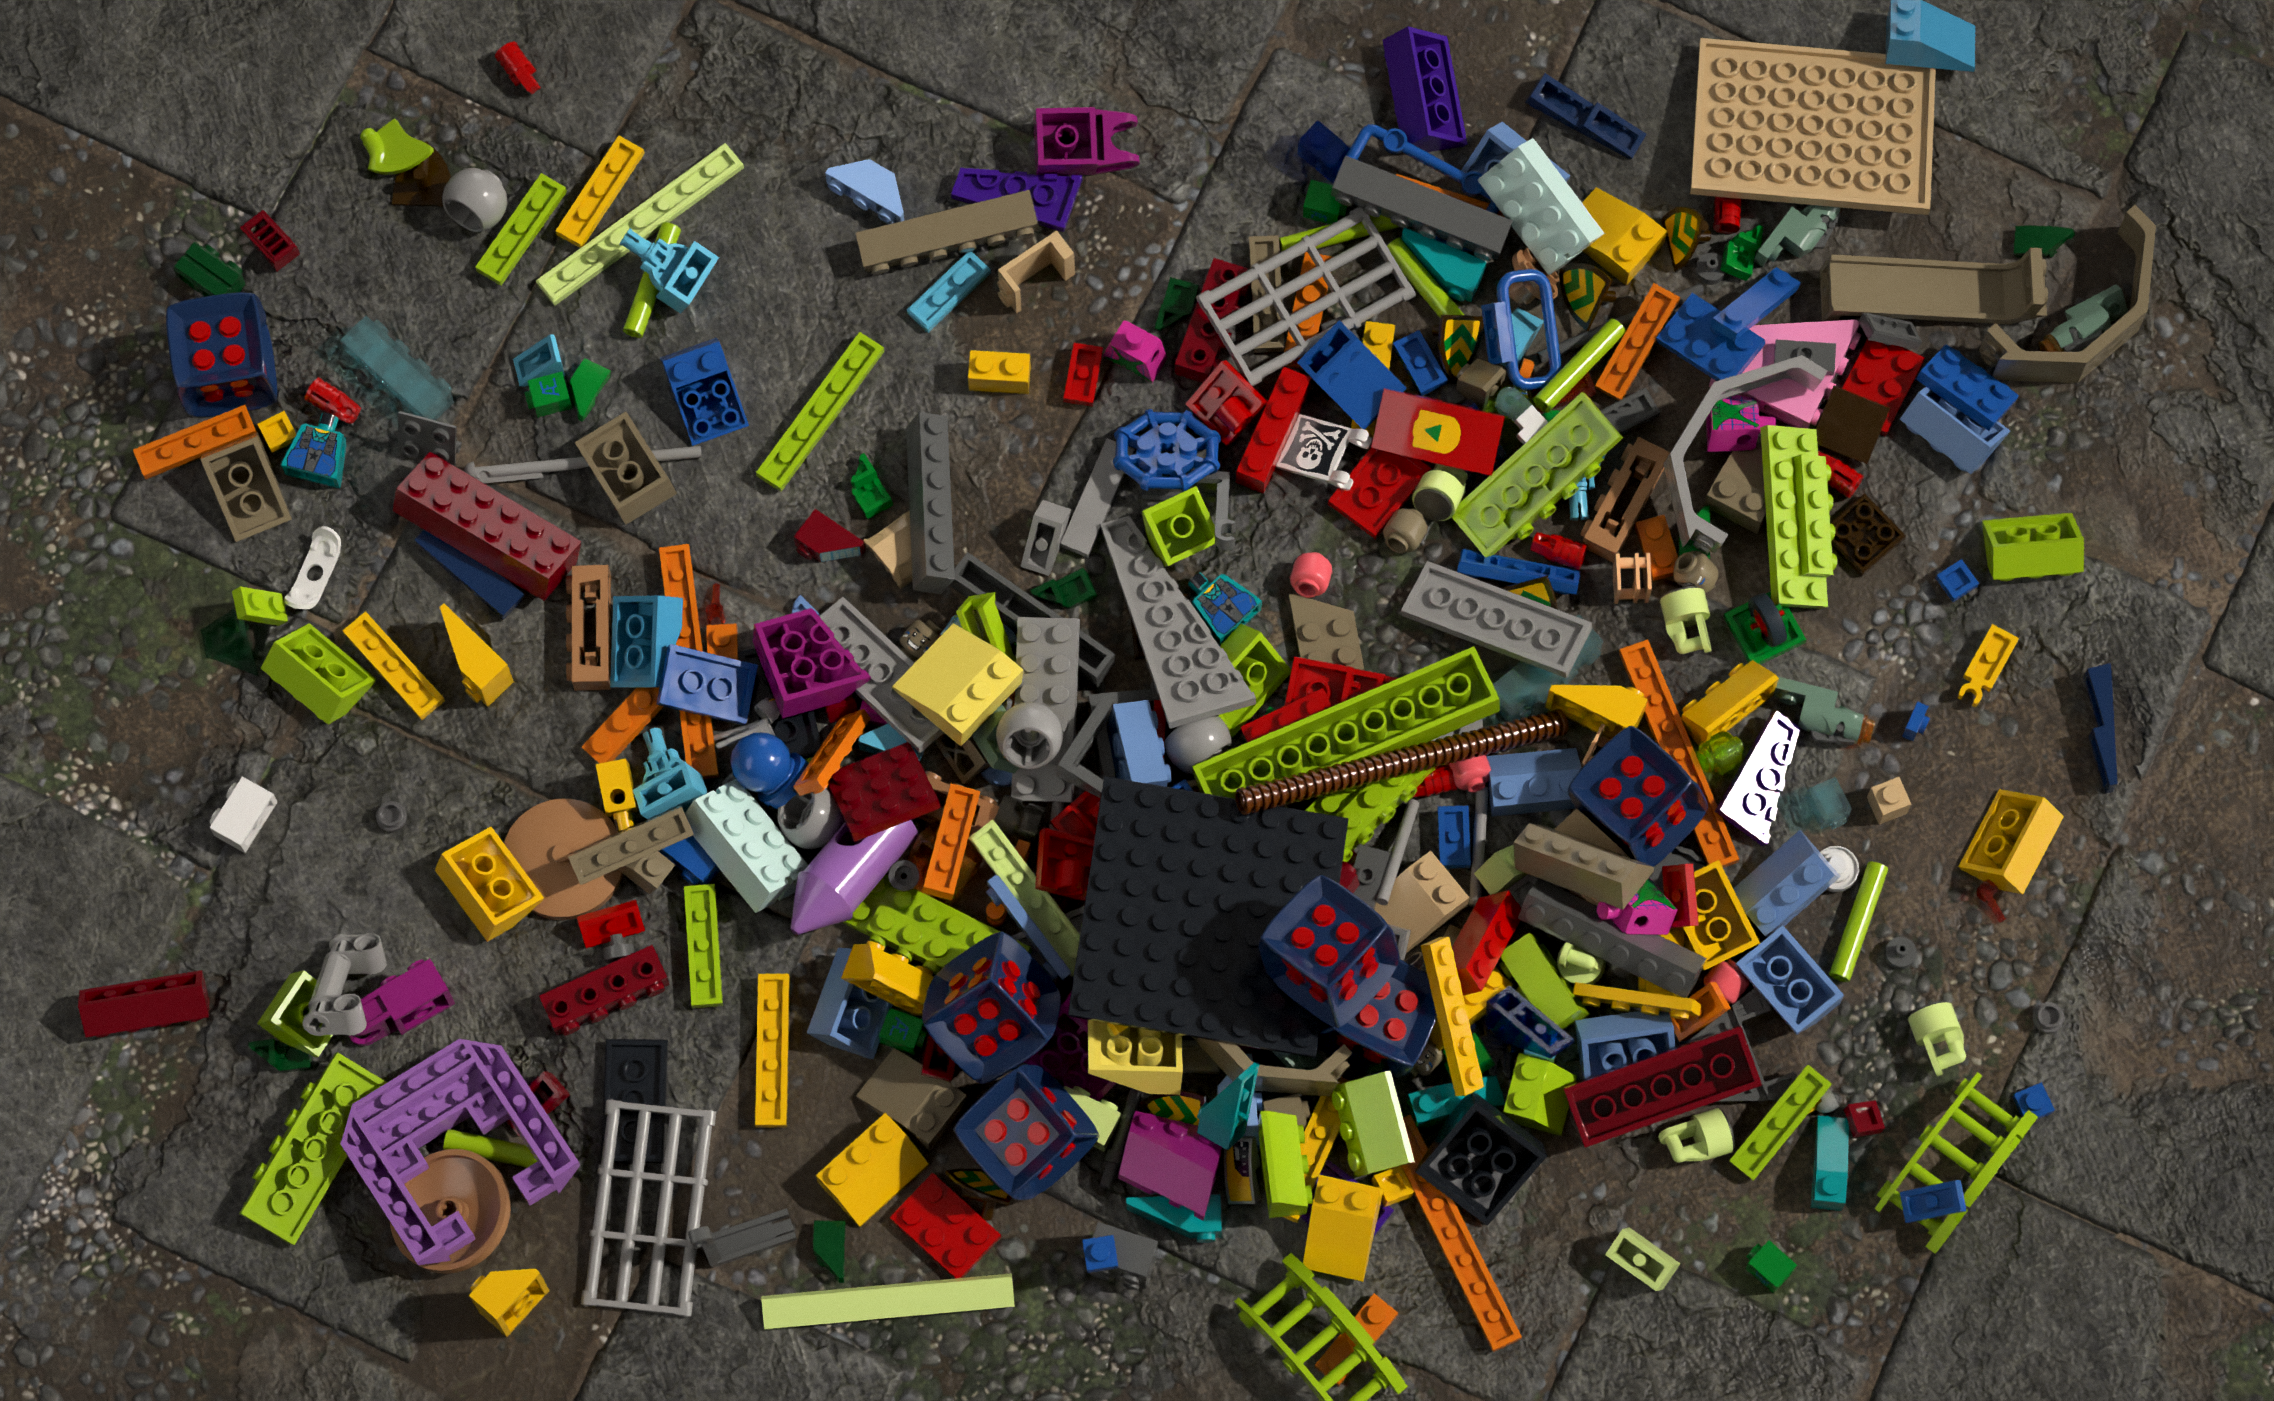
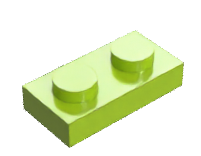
[232,586,288,626]

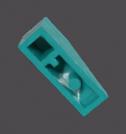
[1401,228,1487,302]
[1197,1062,1259,1150]
[1407,1075,1505,1130]
[1810,1115,1849,1211]
[1126,1194,1222,1243]

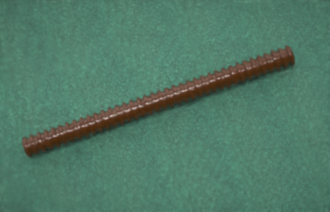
[1235,709,1568,815]

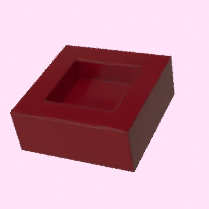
[1844,1100,1885,1138]

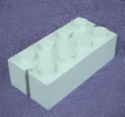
[1478,138,1605,275]
[685,779,808,913]

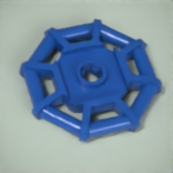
[1113,409,1221,492]

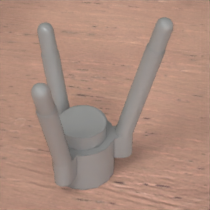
[714,718,775,785]

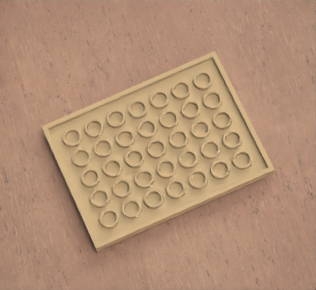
[1690,38,1936,215]

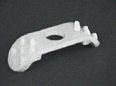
[284,526,341,610]

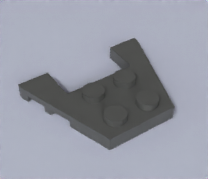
[1686,988,1797,1103]

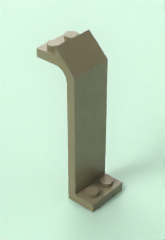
[1820,248,2048,324]

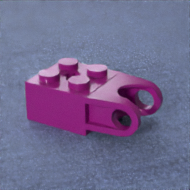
[1034,107,1140,175]
[349,958,455,1046]

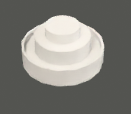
[1820,846,1859,892]

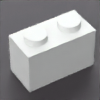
[210,776,278,853]

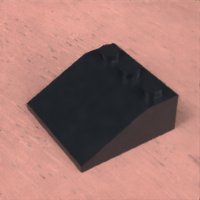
[1415,1092,1547,1226]

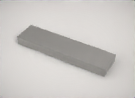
[1060,438,1135,558]

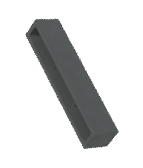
[1331,155,1512,261]
[906,412,955,594]
[950,552,1115,688]
[1518,878,1707,998]

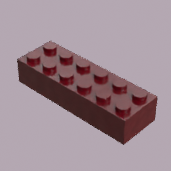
[392,452,581,601]
[1563,1025,1762,1148]

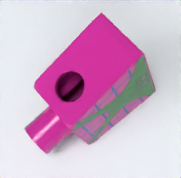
[1103,320,1167,383]
[1706,395,1776,452]
[1597,878,1677,935]

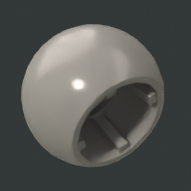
[442,168,507,232]
[996,702,1063,769]
[1165,715,1231,775]
[778,787,844,849]

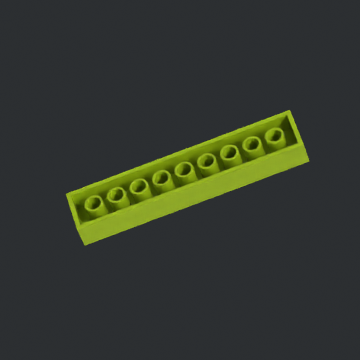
[1192,646,1500,799]

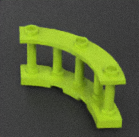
[1874,1072,2038,1254]
[1234,1253,1408,1401]

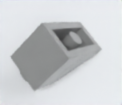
[1020,500,1071,576]

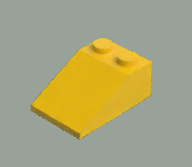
[1582,187,1667,286]
[440,604,514,707]
[1545,685,1648,739]
[1303,1175,1384,1282]

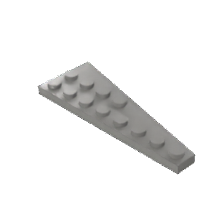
[1100,516,1256,729]

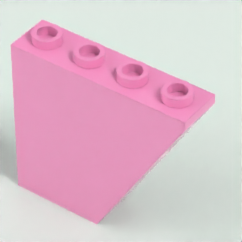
[1709,320,1862,429]

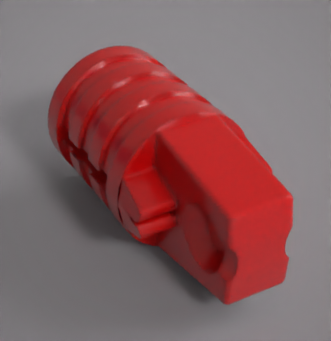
[495,41,541,94]
[1713,197,1741,234]
[305,377,361,424]
[1818,451,1864,498]
[1530,532,1588,570]
[1413,764,1457,797]

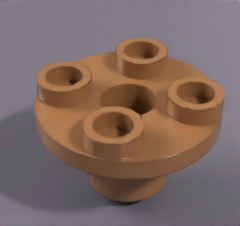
[1509,247,1560,305]

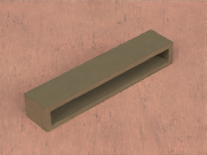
[856,190,1040,275]

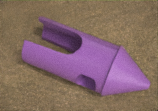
[791,820,918,935]

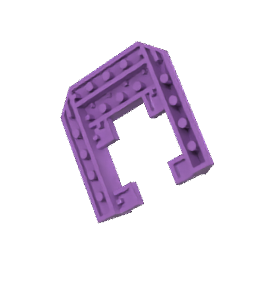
[341,1039,580,1265]

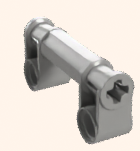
[303,933,387,1036]

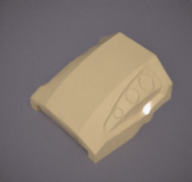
[863,511,912,589]

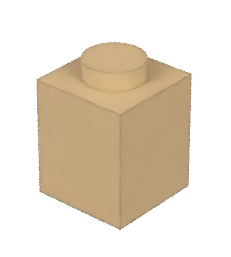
[1867,777,1911,825]

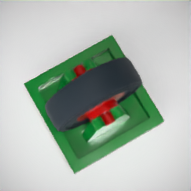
[1723,591,1807,665]

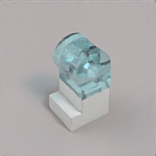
[1495,387,1548,445]

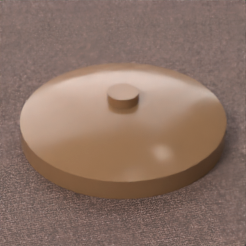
[504,799,623,920]
[390,1149,511,1274]

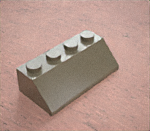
[1513,823,1654,910]

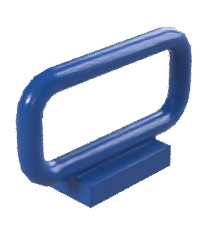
[1481,269,1561,390]

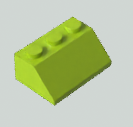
[1982,513,2084,581]
[261,623,376,724]
[1218,623,1291,737]
[1499,933,1591,1033]
[1332,1070,1415,1178]
[1258,1111,1313,1218]

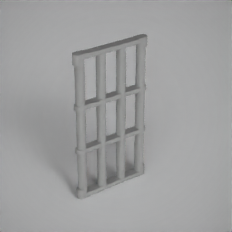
[1196,207,1416,386]
[580,1099,716,1318]

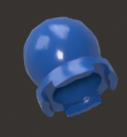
[730,732,809,809]

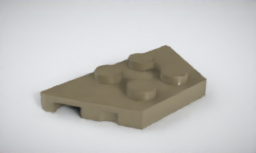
[1289,594,1364,670]

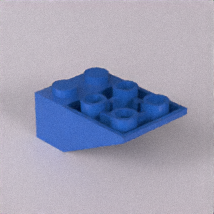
[1297,320,1407,430]
[660,338,749,446]

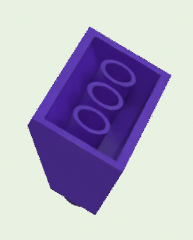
[1382,26,1468,152]

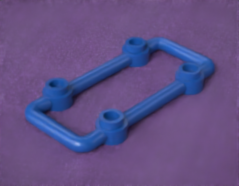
[1337,124,1499,252]

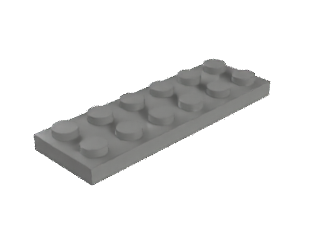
[1401,561,1592,678]
[819,597,944,753]
[1011,617,1080,802]

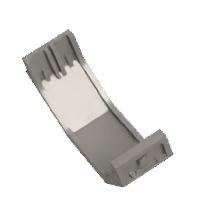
[1663,355,1828,554]

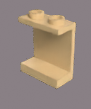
[997,231,1075,313]

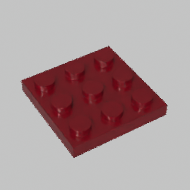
[828,742,941,842]

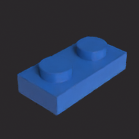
[1393,330,1448,396]
[1437,806,1471,869]
[1900,1180,1967,1223]

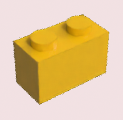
[968,350,1031,394]

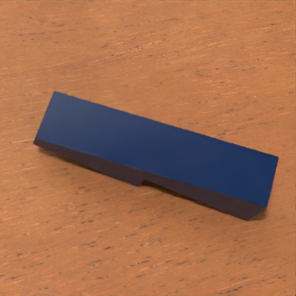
[1525,73,1647,160]
[414,530,524,620]
[2083,663,2118,794]

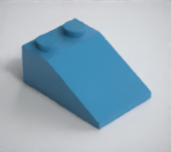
[1886,0,1975,72]
[610,595,683,688]

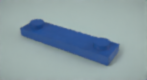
[1710,267,1801,341]
[1457,549,1581,595]

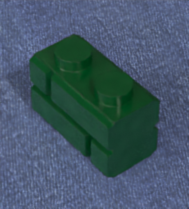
[173,242,245,297]

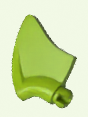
[360,118,434,175]

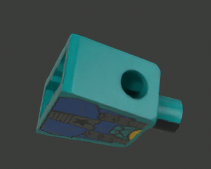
[281,413,346,489]
[1188,572,1262,646]

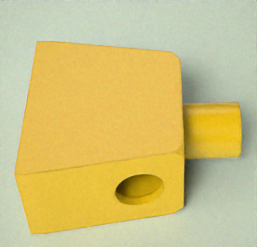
[595,758,638,832]

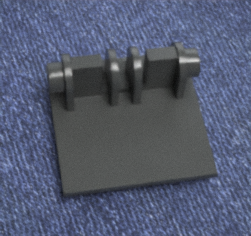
[398,411,462,467]

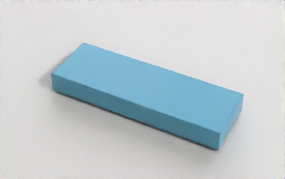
[907,251,991,333]

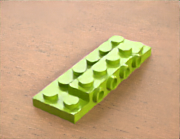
[1452,392,1623,558]
[1760,425,1837,609]
[1305,767,1437,862]
[843,875,1032,975]
[239,1052,387,1246]

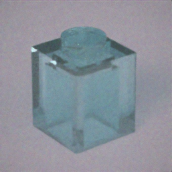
[1805,777,1852,829]

